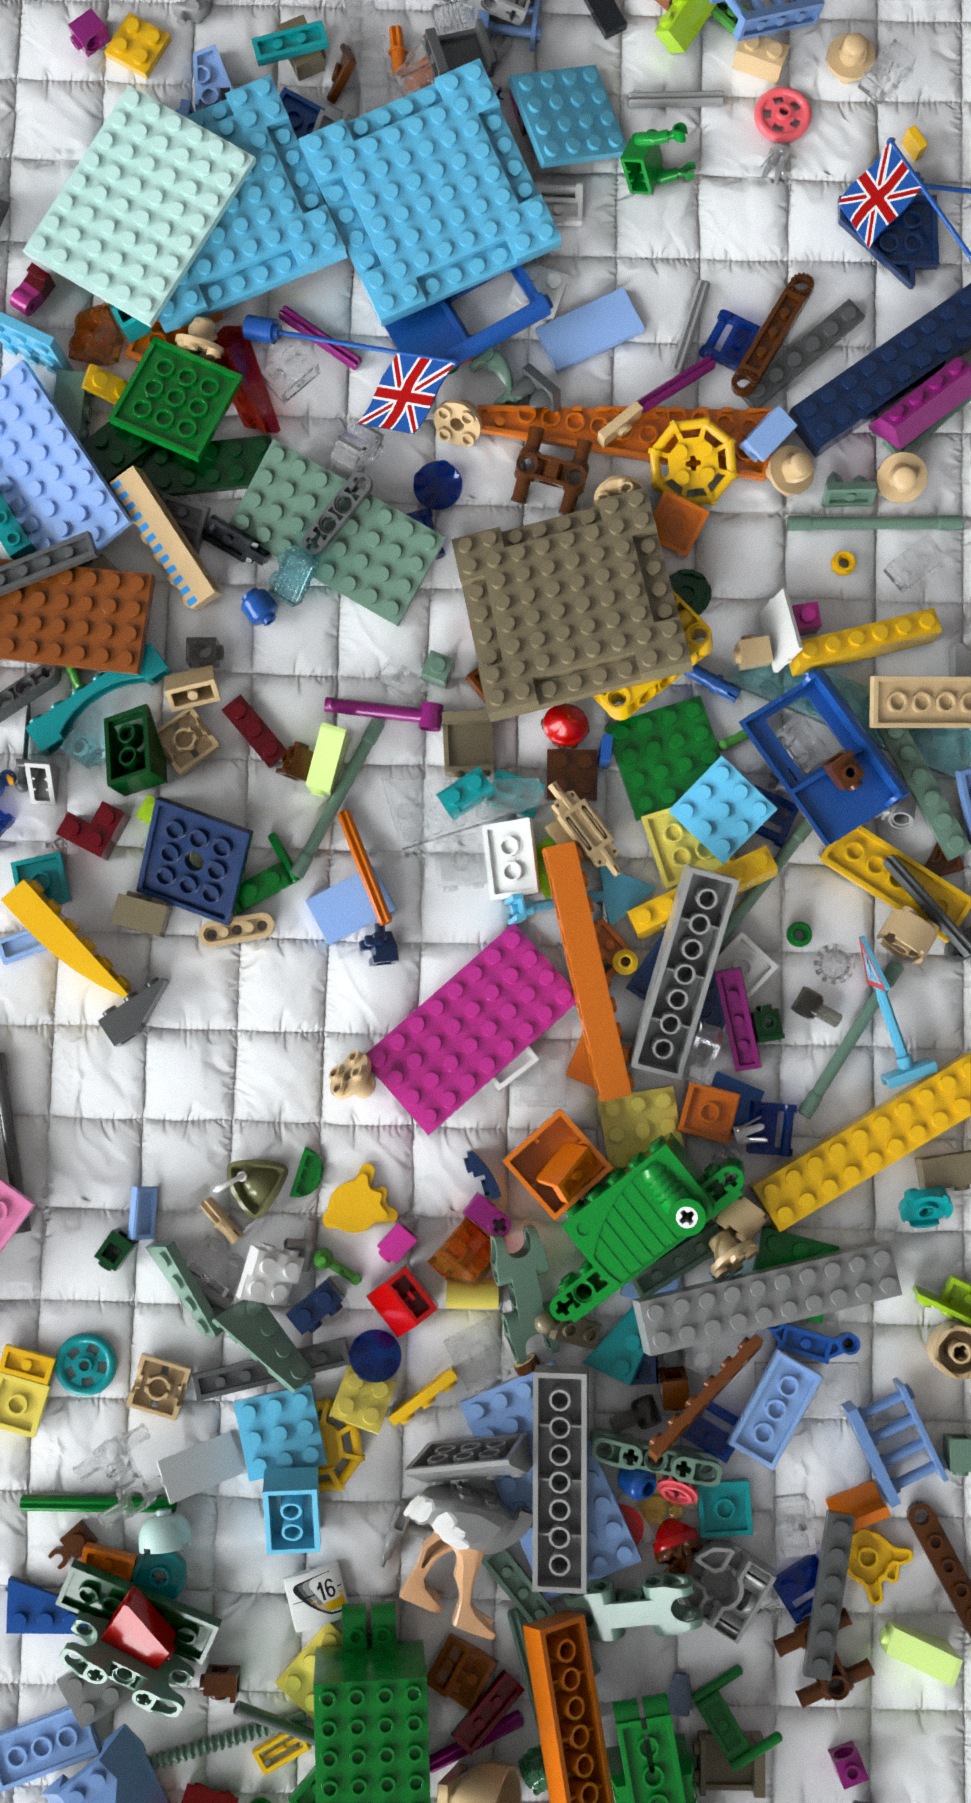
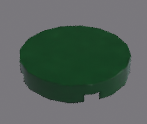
[669,569,712,616]

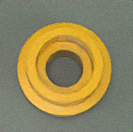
[831,551,856,576]
[612,949,638,975]

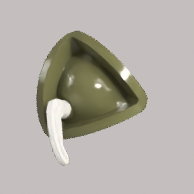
[213,1159,288,1218]

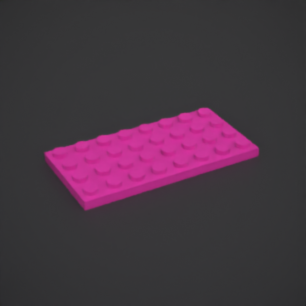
[366,924,576,1136]

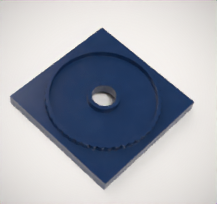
[136,796,254,926]

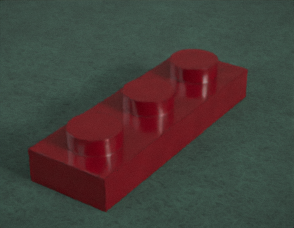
[222,694,287,768]
[450,1669,525,1755]

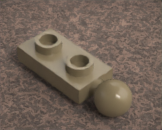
[534,1312,602,1350]

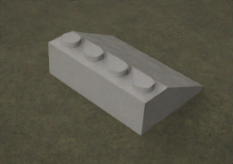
[405,1432,533,1485]

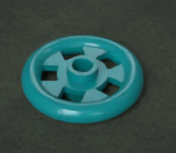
[55,1333,117,1396]

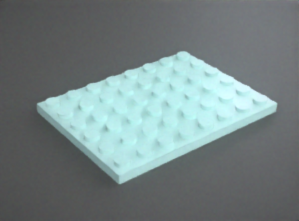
[23,85,257,328]

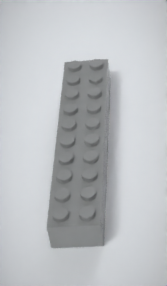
[632,1241,902,1356]

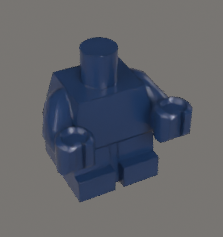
[359,923,399,967]

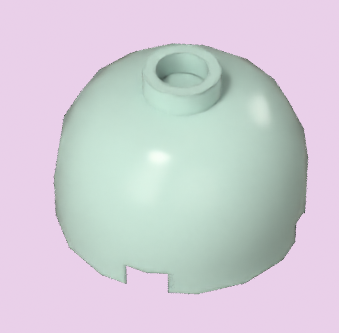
[138,1508,193,1554]

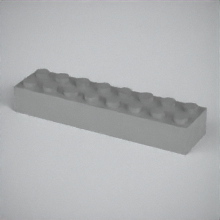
[628,863,740,1080]
[532,1365,589,1594]

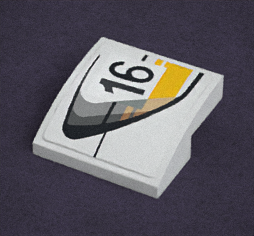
[283,1561,348,1633]

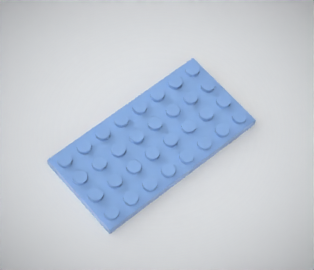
[0,360,133,567]
[459,1360,642,1600]

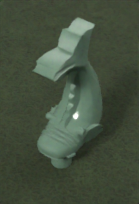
[469,348,525,405]

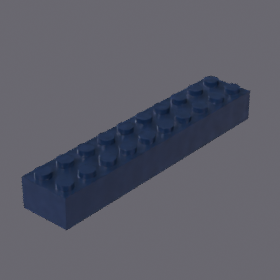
[788,283,971,458]

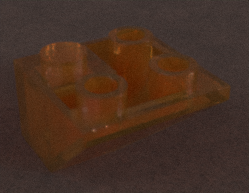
[68,303,124,367]
[427,1216,491,1286]

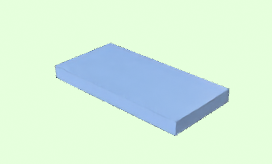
[535,287,645,373]
[726,1348,824,1471]
[0,1705,102,1792]

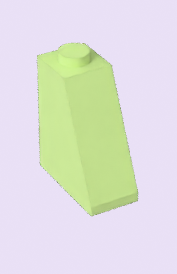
[306,722,351,797]
[879,1619,963,1687]

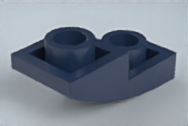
[463,1150,502,1200]

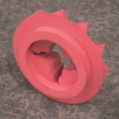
[657,1475,699,1505]

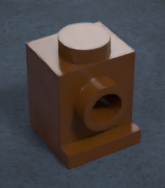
[275,741,314,782]
[822,750,866,791]
[199,1664,241,1703]

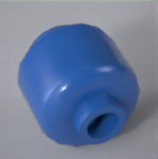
[241,588,278,626]
[617,1468,657,1501]

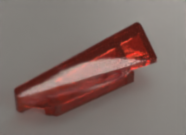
[213,326,281,434]

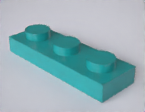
[251,20,329,67]

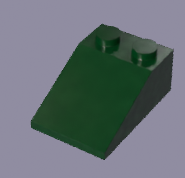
[104,704,168,796]

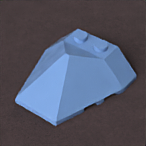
[42,1723,170,1803]

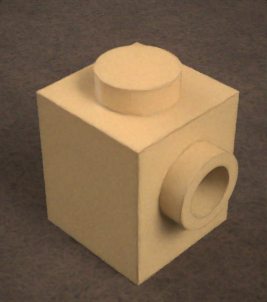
[732,634,773,671]

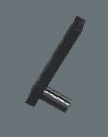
[584,0,627,40]

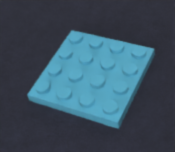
[508,65,627,169]

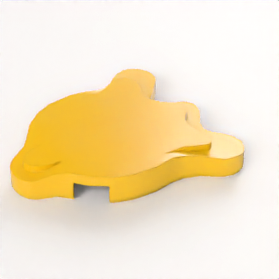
[322,1163,398,1233]
[847,1528,914,1605]

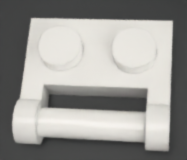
[535,181,583,226]

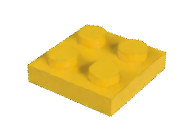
[104,12,172,79]

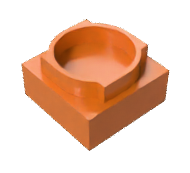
[502,1108,613,1221]

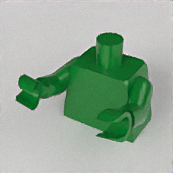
[620,122,696,195]

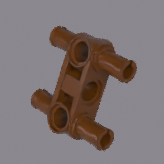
[511,426,593,515]
[772,1607,875,1708]

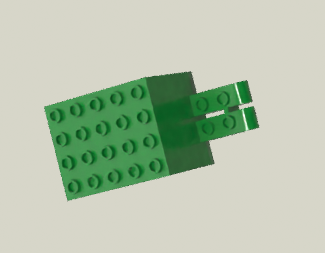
[313,1601,431,1803]

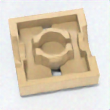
[156,707,222,776]
[126,1352,193,1421]

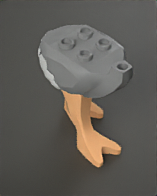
[399,1482,533,1640]

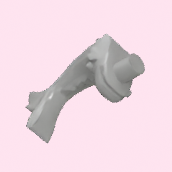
[173,0,210,26]

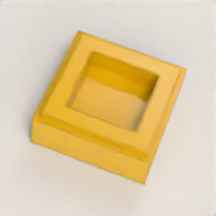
[902,125,928,162]

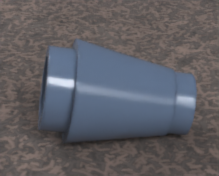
[668,1672,693,1717]

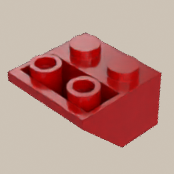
[366,1263,439,1337]

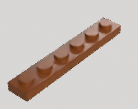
[649,1333,764,1463]

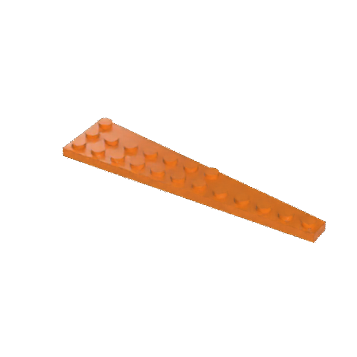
[477,405,774,482]

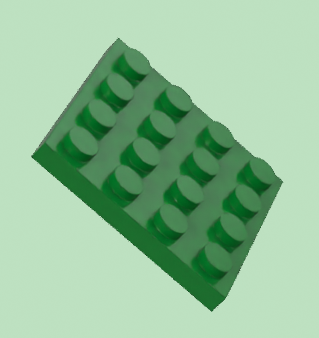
[108,337,244,463]
[605,696,721,821]

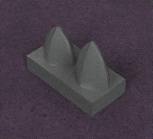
[510,363,561,413]

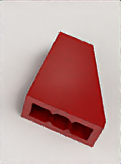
[101,1585,177,1670]

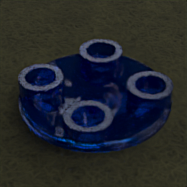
[413,460,463,510]
[349,1329,402,1383]

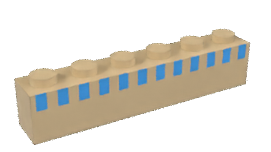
[110,465,223,611]

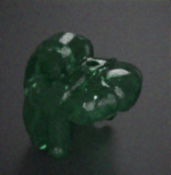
[518,1744,548,1796]

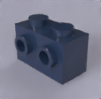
[286,1277,345,1335]

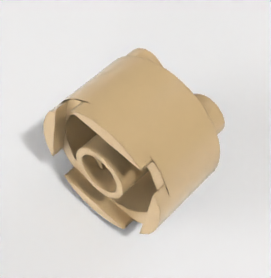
[876,906,939,964]
[711,1196,769,1242]
[925,1321,971,1380]

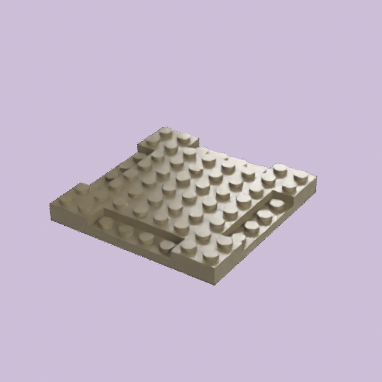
[452,487,693,722]

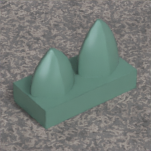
[822,471,877,507]

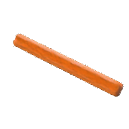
[337,809,392,926]

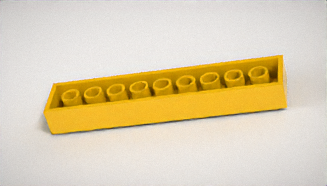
[748,1052,971,1232]

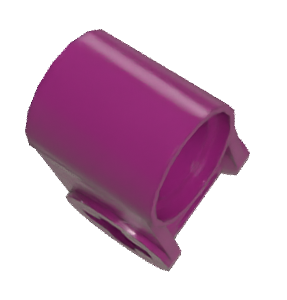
[462,1192,511,1237]

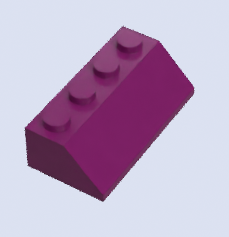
[868,357,971,450]

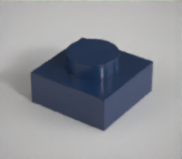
[632,1356,659,1385]

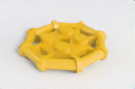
[648,416,739,506]
[316,1397,366,1493]

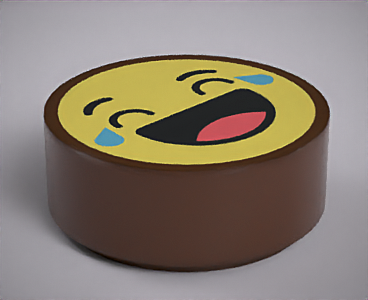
[514,1353,540,1376]

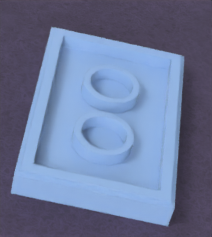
[305,865,396,946]

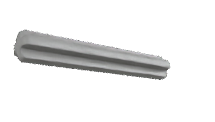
[628,90,724,108]
[671,280,710,373]

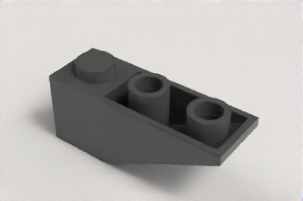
[98,977,169,1047]

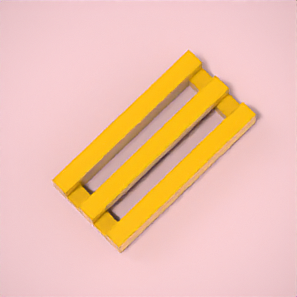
[252,1723,312,1776]

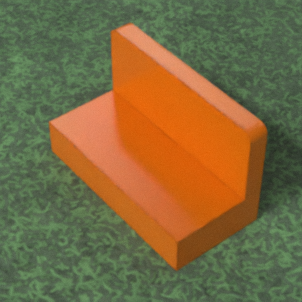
[536,1142,598,1204]
[825,1480,891,1532]

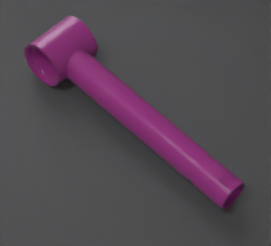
[324,697,444,732]

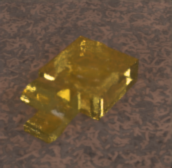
[636,1494,682,1524]

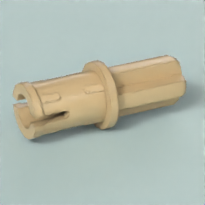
[200,1197,244,1245]

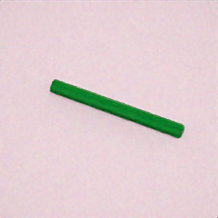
[19,1495,177,1513]

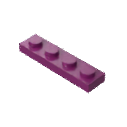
[715,967,762,1072]

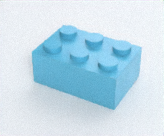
[263,1467,321,1554]

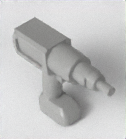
[380,1501,434,1567]

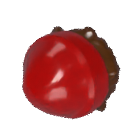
[541,703,590,749]
[652,1518,703,1565]

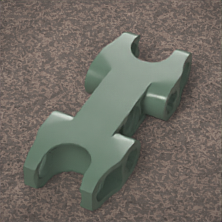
[490,1224,560,1363]
[590,1428,723,1487]
[564,1572,704,1642]
[59,1614,195,1717]

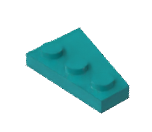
[582,1306,645,1386]

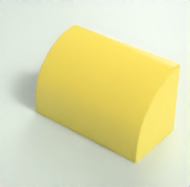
[446,1277,499,1309]

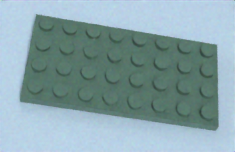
[230,438,447,626]

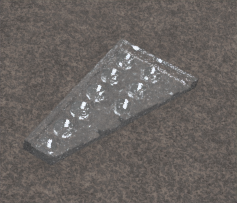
[381,778,547,850]

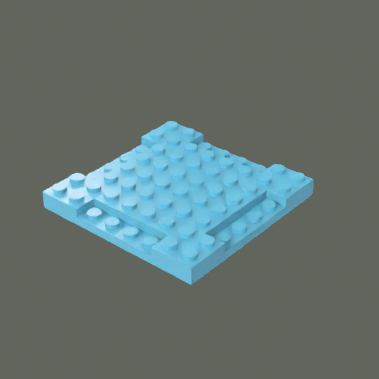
[299,58,562,327]
[158,74,347,334]

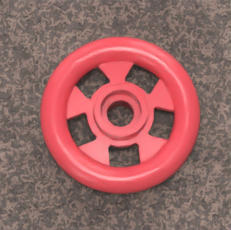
[754,87,812,143]

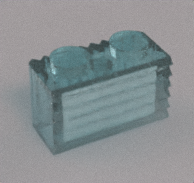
[268,545,320,607]

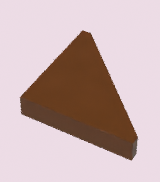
[326,43,357,104]
[924,842,964,877]

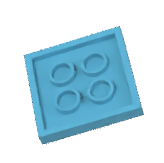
[0,312,74,376]
[669,755,778,864]
[233,1383,328,1482]

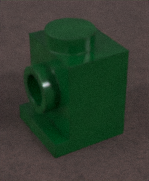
[751,1004,785,1043]
[94,1228,139,1271]

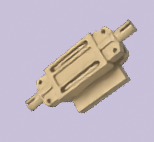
[544,781,623,878]

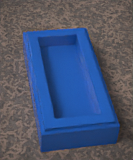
[597,734,613,769]

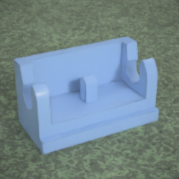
[738,406,798,462]

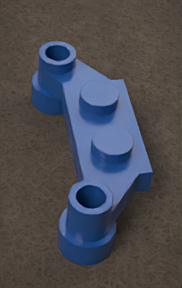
[767,1323,860,1364]

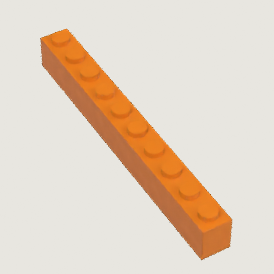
[542,841,634,1102]

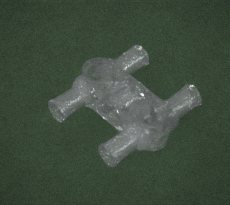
[73,1423,165,1530]

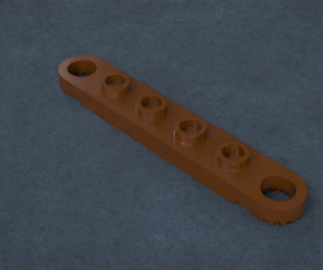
[731,272,814,397]
[906,1501,971,1639]

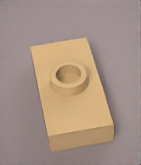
[597,400,643,448]

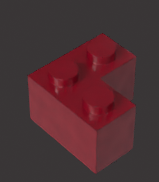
[56,801,131,861]

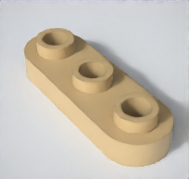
[199,912,275,948]

